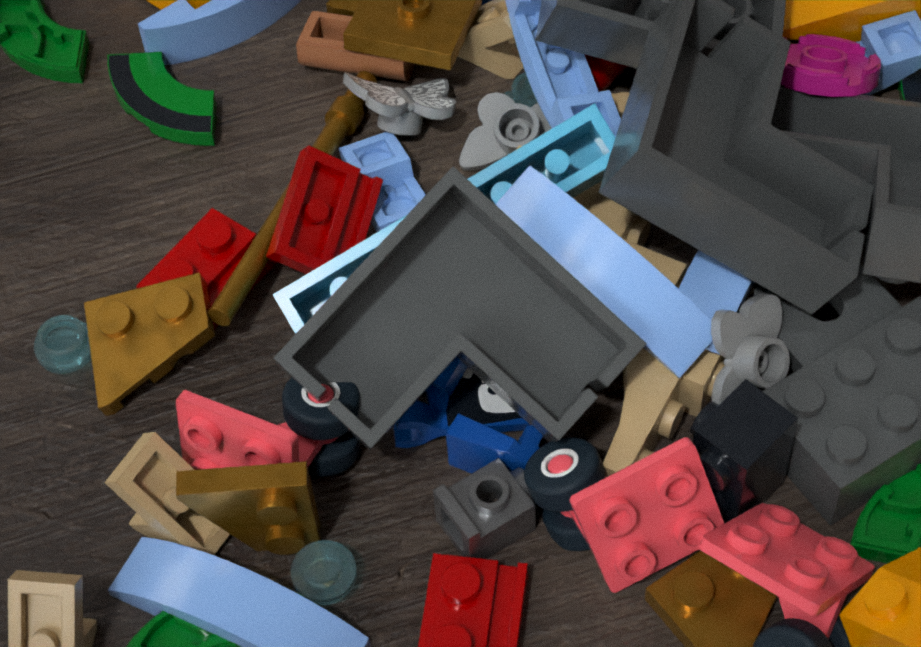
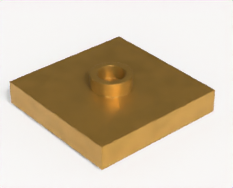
[343,0,482,70]

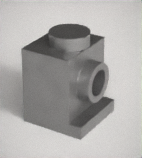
[433,458,536,559]

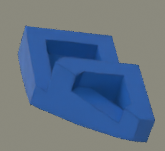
[446,413,543,474]

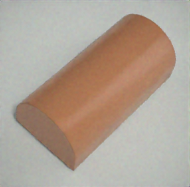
[296,11,415,81]

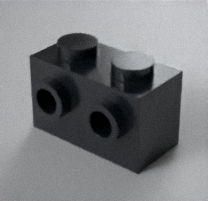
[690,379,798,523]

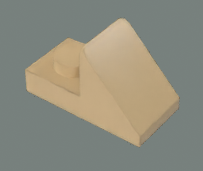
[458,0,524,80]
[104,432,230,555]
[8,570,97,647]

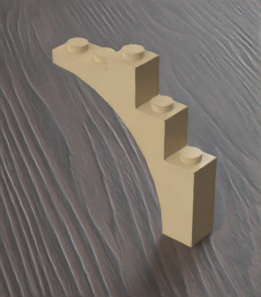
[516,145,725,478]

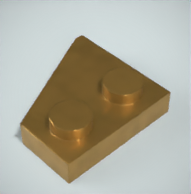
[84,273,215,416]
[176,461,321,555]
[645,550,778,647]

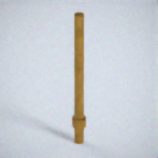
[208,71,377,326]

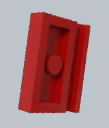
[266,145,383,274]
[136,208,277,330]
[418,553,528,647]

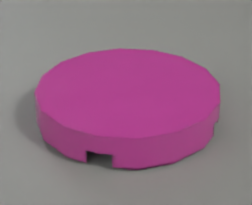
[780,34,881,97]

